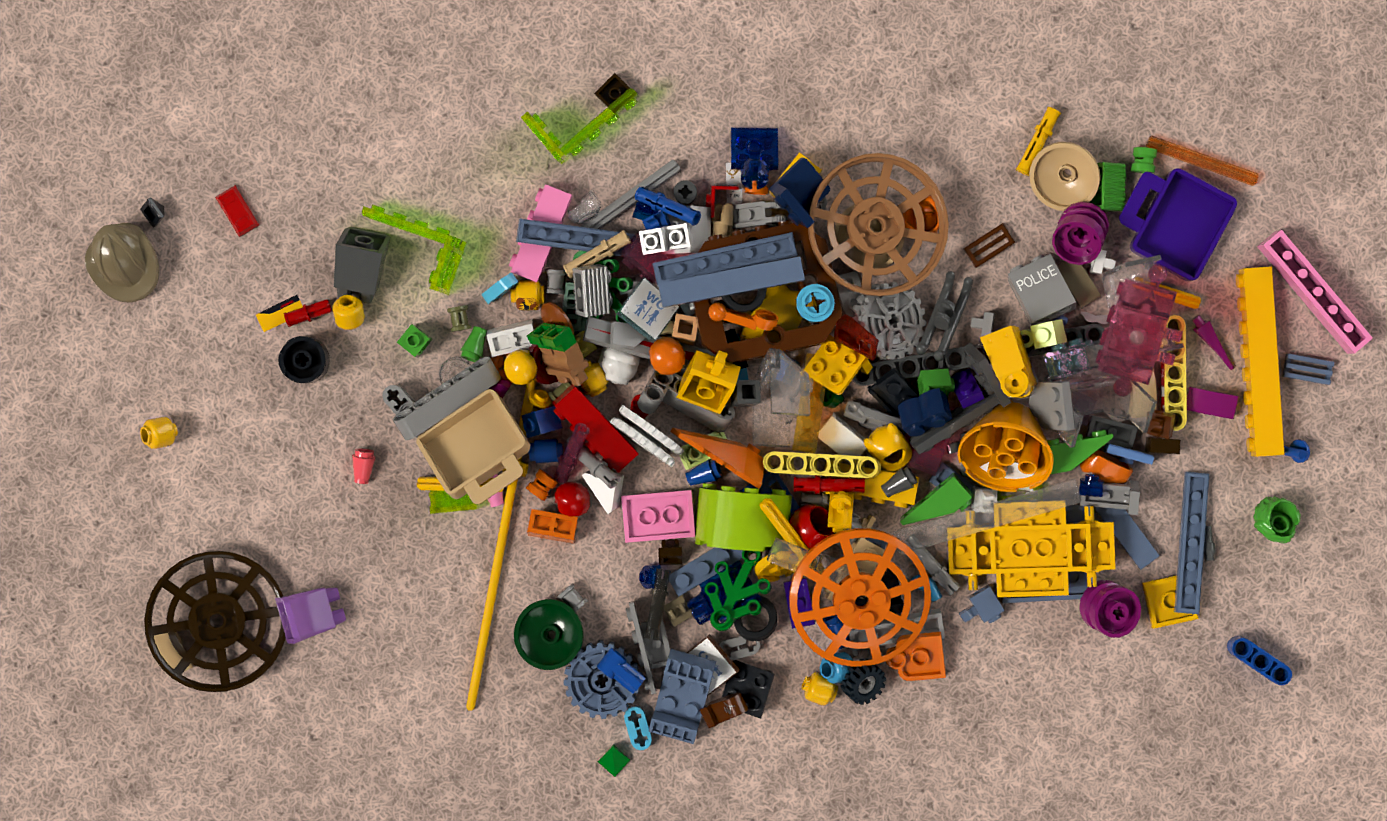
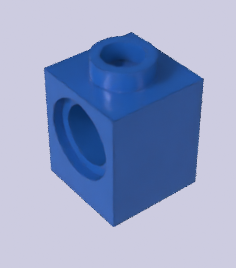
[521,406,563,438]

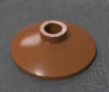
[540,302,574,335]

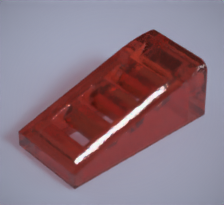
[834,314,879,360]

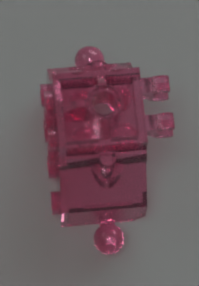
[1095,265,1183,397]

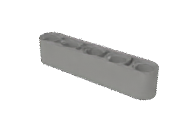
[393,357,501,440]

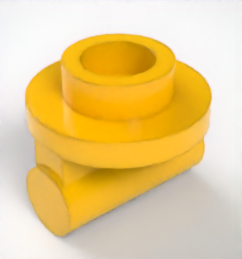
[525,389,551,413]

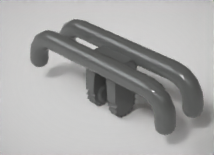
[916,271,973,361]

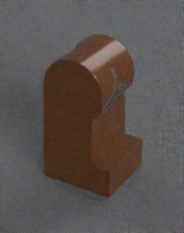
[700,692,748,728]

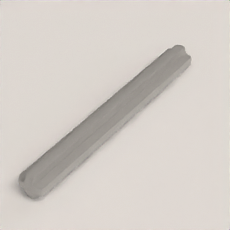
[581,160,681,229]

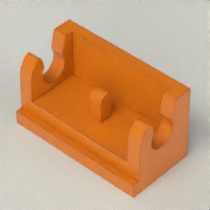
[527,509,578,544]

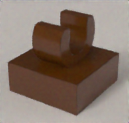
[1147,409,1175,439]

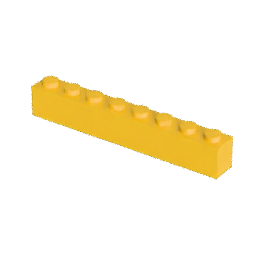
[1236,266,1284,457]

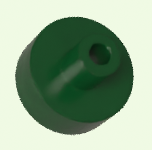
[819,387,844,408]

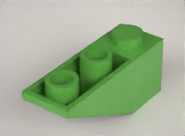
[1047,430,1113,475]

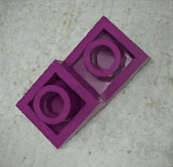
[1187,387,1239,419]

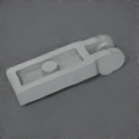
[732,201,786,229]

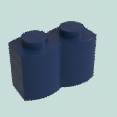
[898,388,952,437]

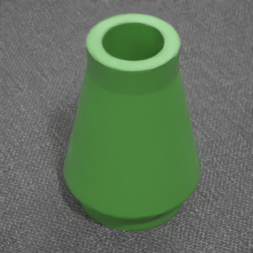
[461,326,487,362]

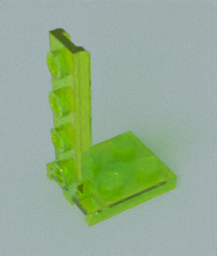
[521,89,639,164]
[362,204,467,295]

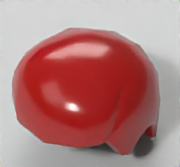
[555,481,590,517]

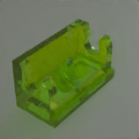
[429,490,479,514]

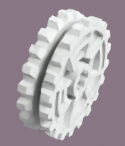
[610,405,684,467]

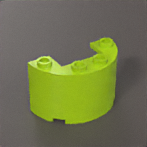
[695,483,792,552]

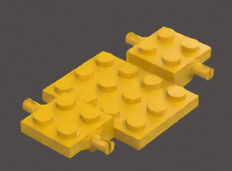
[947,500,1115,597]

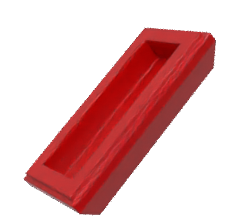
[215,185,259,237]

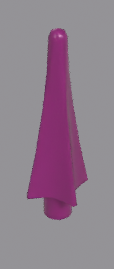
[1192,315,1234,370]

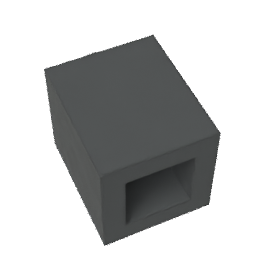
[730,380,761,407]

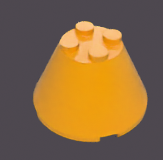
[958,400,1054,492]

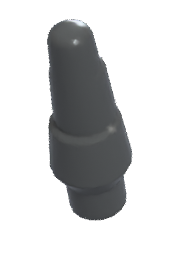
[1204,525,1216,561]

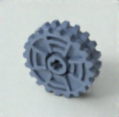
[564,640,639,719]

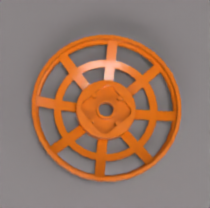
[789,528,931,667]

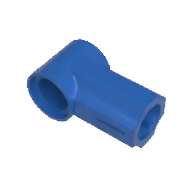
[597,648,646,694]

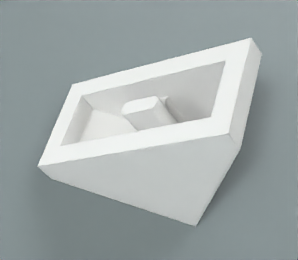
[582,470,624,514]

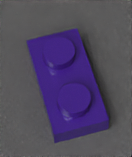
[950,369,985,408]
[783,578,815,629]

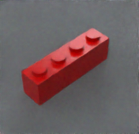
[553,384,639,473]

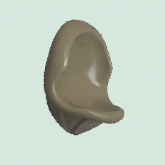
[85,223,159,303]

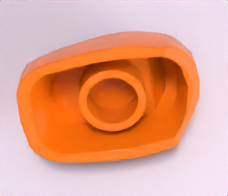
[1080,449,1133,484]

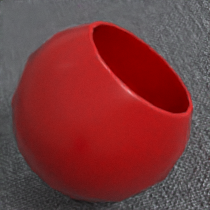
[789,504,834,550]

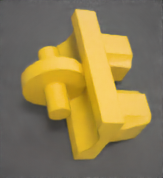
[828,491,854,533]

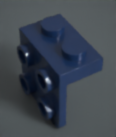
[769,157,830,228]

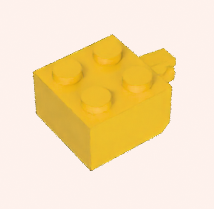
[676,350,741,414]

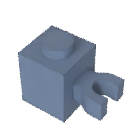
[959,585,1004,623]

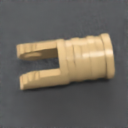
[711,203,734,238]

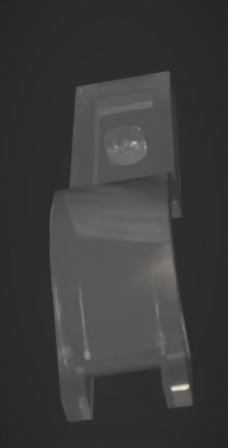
[767,538,866,599]

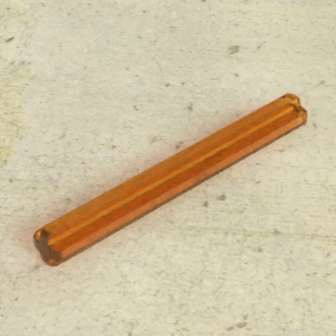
[1146,136,1259,186]

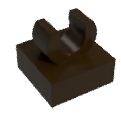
[658,539,683,565]

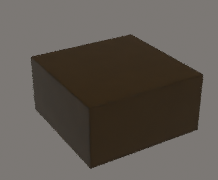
[594,73,636,116]
[1145,437,1181,454]

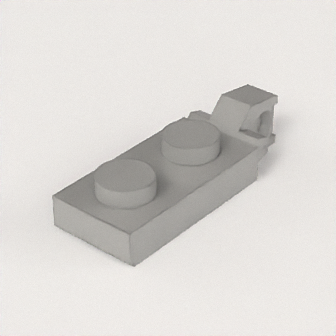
[843,401,906,436]

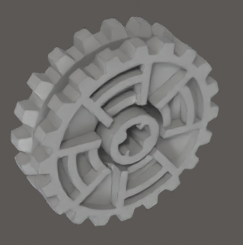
[850,282,926,360]

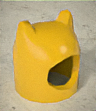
[864,423,913,471]

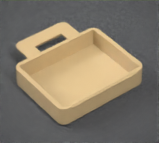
[416,389,530,504]

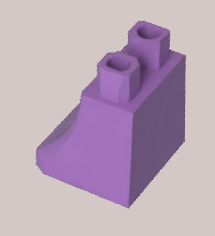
[275,587,346,644]

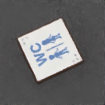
[686,634,740,696]

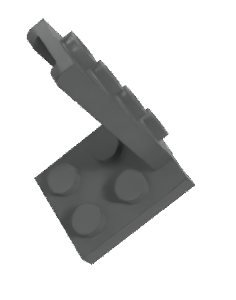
[909,343,1012,455]

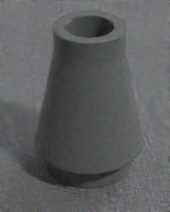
[881,466,918,498]

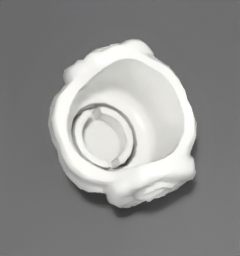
[598,347,640,385]

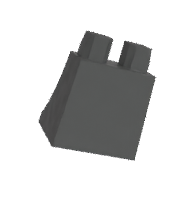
[334,227,391,304]

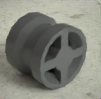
[674,180,697,205]

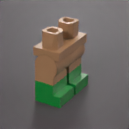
[527,323,589,386]

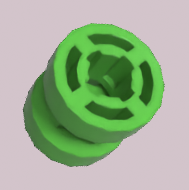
[1131,147,1157,174]

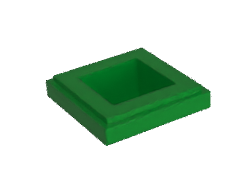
[598,744,630,777]

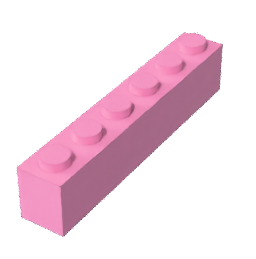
[1257,230,1373,354]

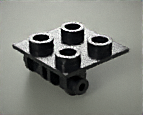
[722,660,775,719]

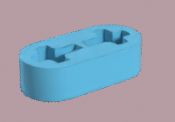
[482,273,519,305]
[624,706,652,750]

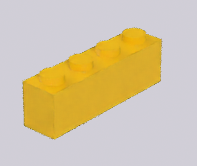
[822,460,919,508]

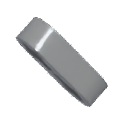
[718,635,760,660]

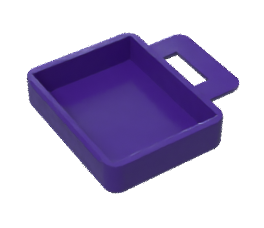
[1119,168,1237,281]

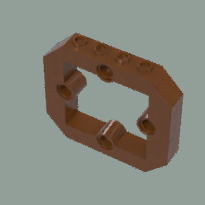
[692,220,842,364]

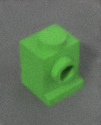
[917,369,955,397]

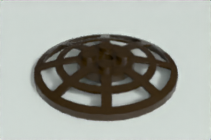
[144,551,286,692]

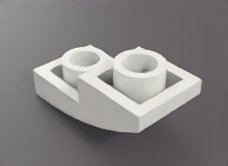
[639,222,693,255]

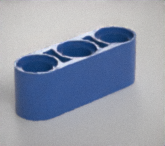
[1227,636,1292,685]

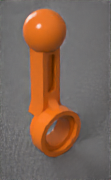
[708,302,779,331]

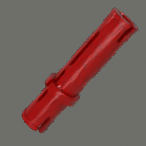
[794,475,865,494]

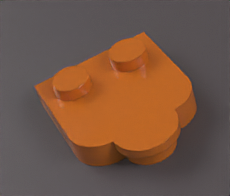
[885,632,946,681]

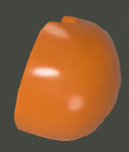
[649,337,685,376]

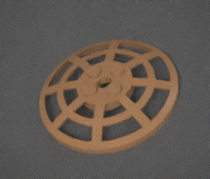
[808,153,949,296]

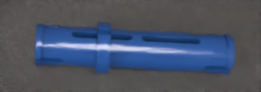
[635,186,701,226]

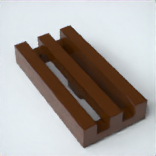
[963,223,1015,268]

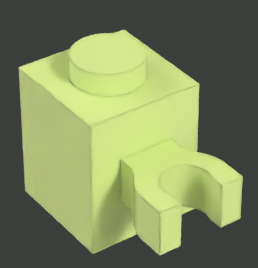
[1020,319,1067,349]

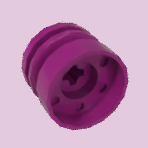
[1052,202,1109,265]

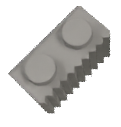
[572,264,613,317]

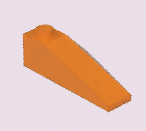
[670,428,764,489]

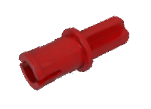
[284,300,332,327]

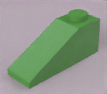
[900,472,972,525]

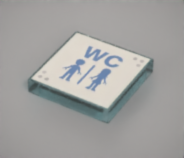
[616,277,680,343]

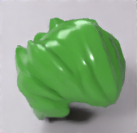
[1253,496,1301,543]

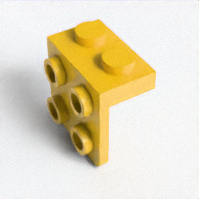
[804,335,873,395]

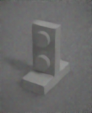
[1080,480,1140,515]

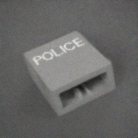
[1008,254,1076,326]

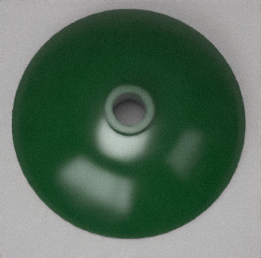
[514,599,584,670]

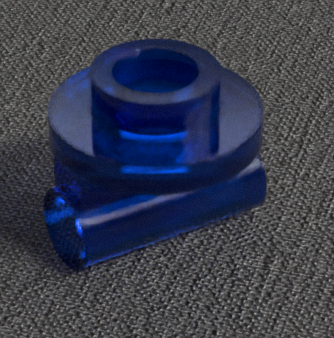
[633,201,658,220]
[1078,474,1104,497]
[639,565,661,589]

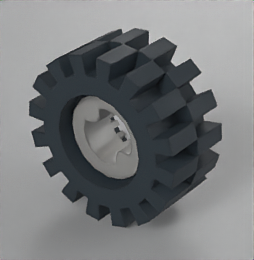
[841,659,886,705]

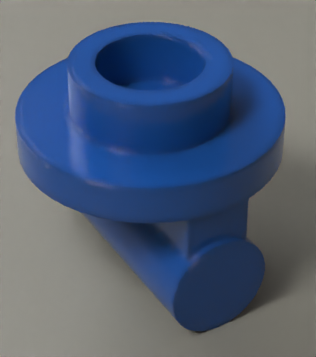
[1284,439,1310,463]

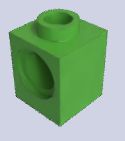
[397,324,433,358]

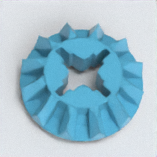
[796,284,835,322]

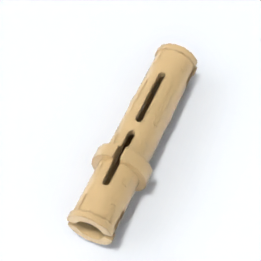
[563,230,631,279]

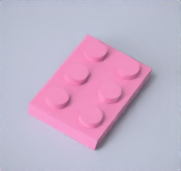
[621,490,695,543]

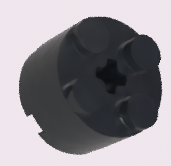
[278,336,330,383]

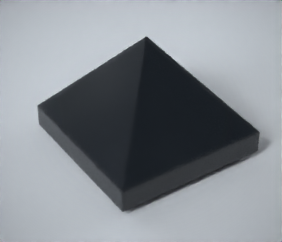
[140,197,164,228]

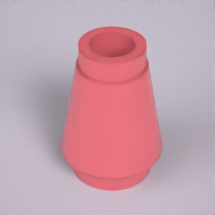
[352,448,376,484]

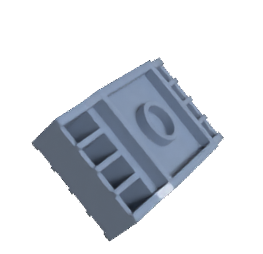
[648,648,716,744]

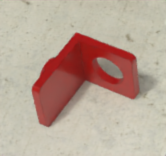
[706,185,739,218]

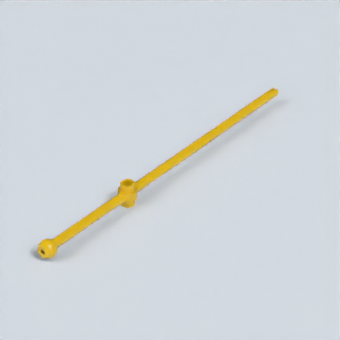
[466,380,536,711]

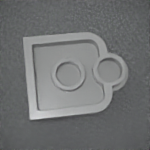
[1029,381,1075,431]

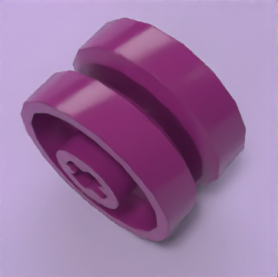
[1079,580,1141,638]

